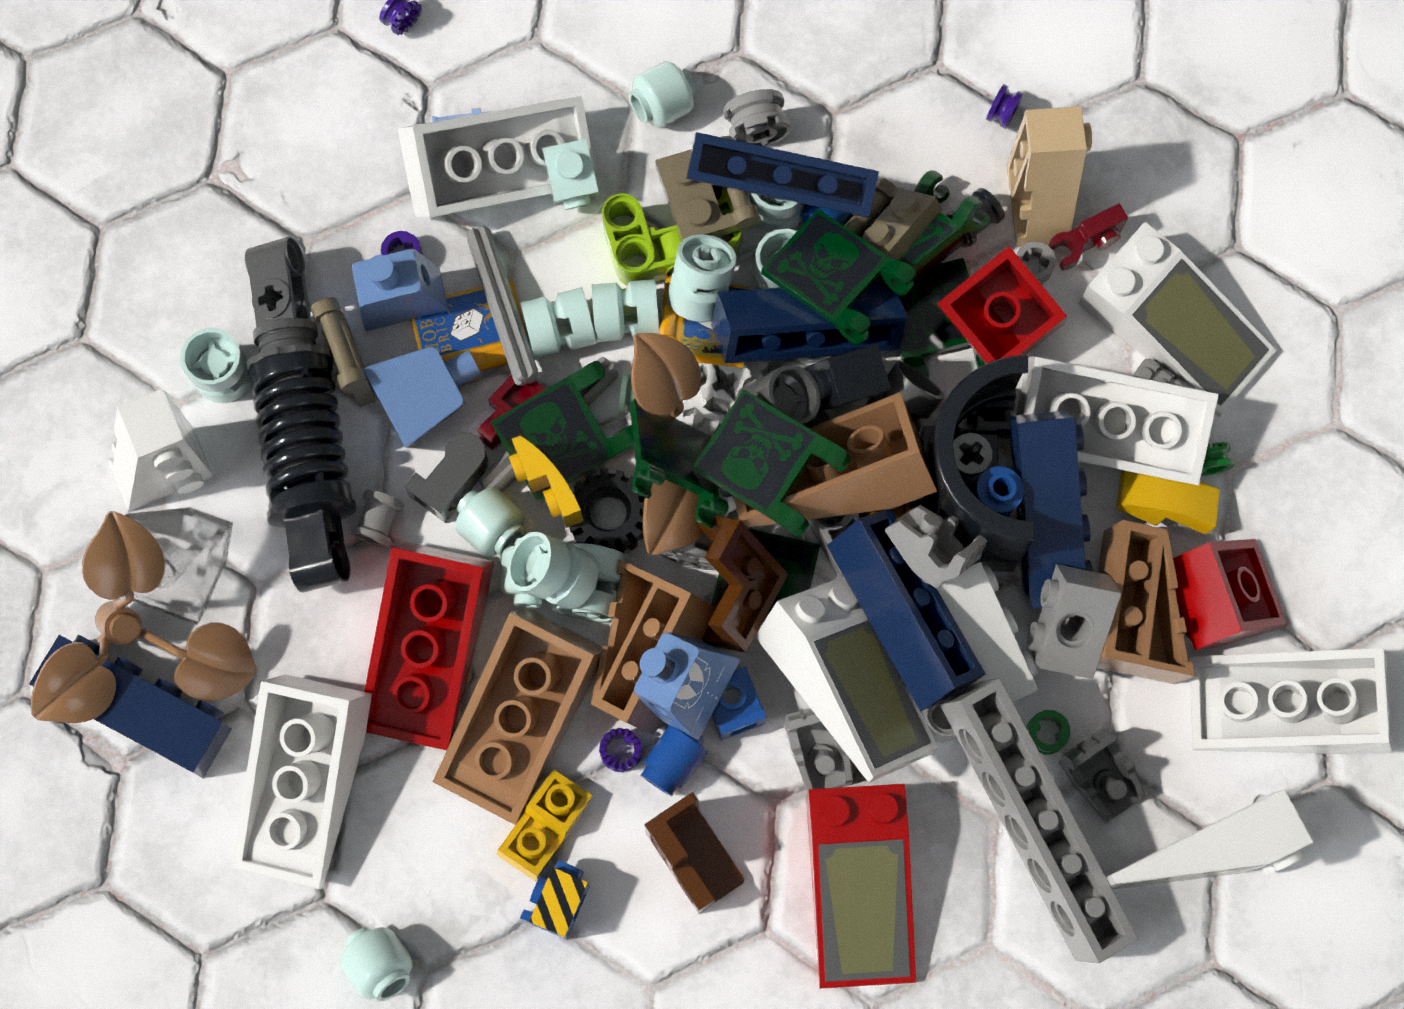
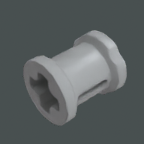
[953,433,992,484]
[350,490,405,548]

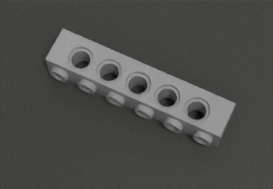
[939,678,1138,964]

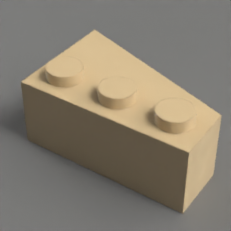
[1007,106,1092,247]

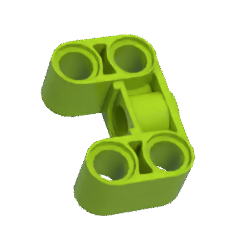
[602,185,742,286]

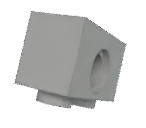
[1027,564,1121,679]

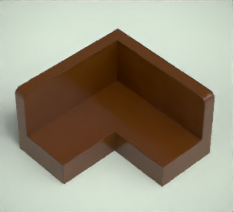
[696,517,788,653]
[644,792,744,914]

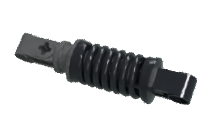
[245,236,357,593]

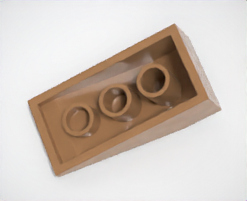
[734,392,937,528]
[432,608,602,825]

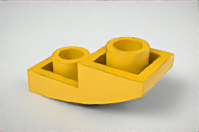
[508,436,584,528]
[1116,470,1220,535]
[497,769,593,882]

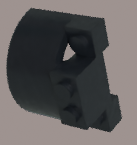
[912,355,1034,572]

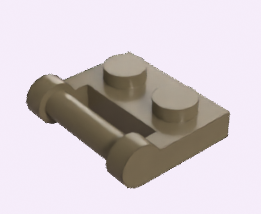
[655,136,761,242]
[845,178,942,260]
[311,297,377,408]

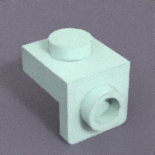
[542,138,599,210]

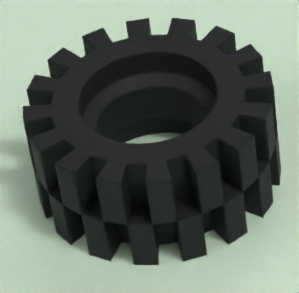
[569,468,645,554]

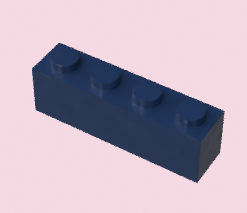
[686,132,879,217]
[711,280,908,364]
[1009,410,1093,609]
[826,509,986,712]
[29,634,232,778]

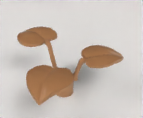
[631,333,713,555]
[31,511,257,723]

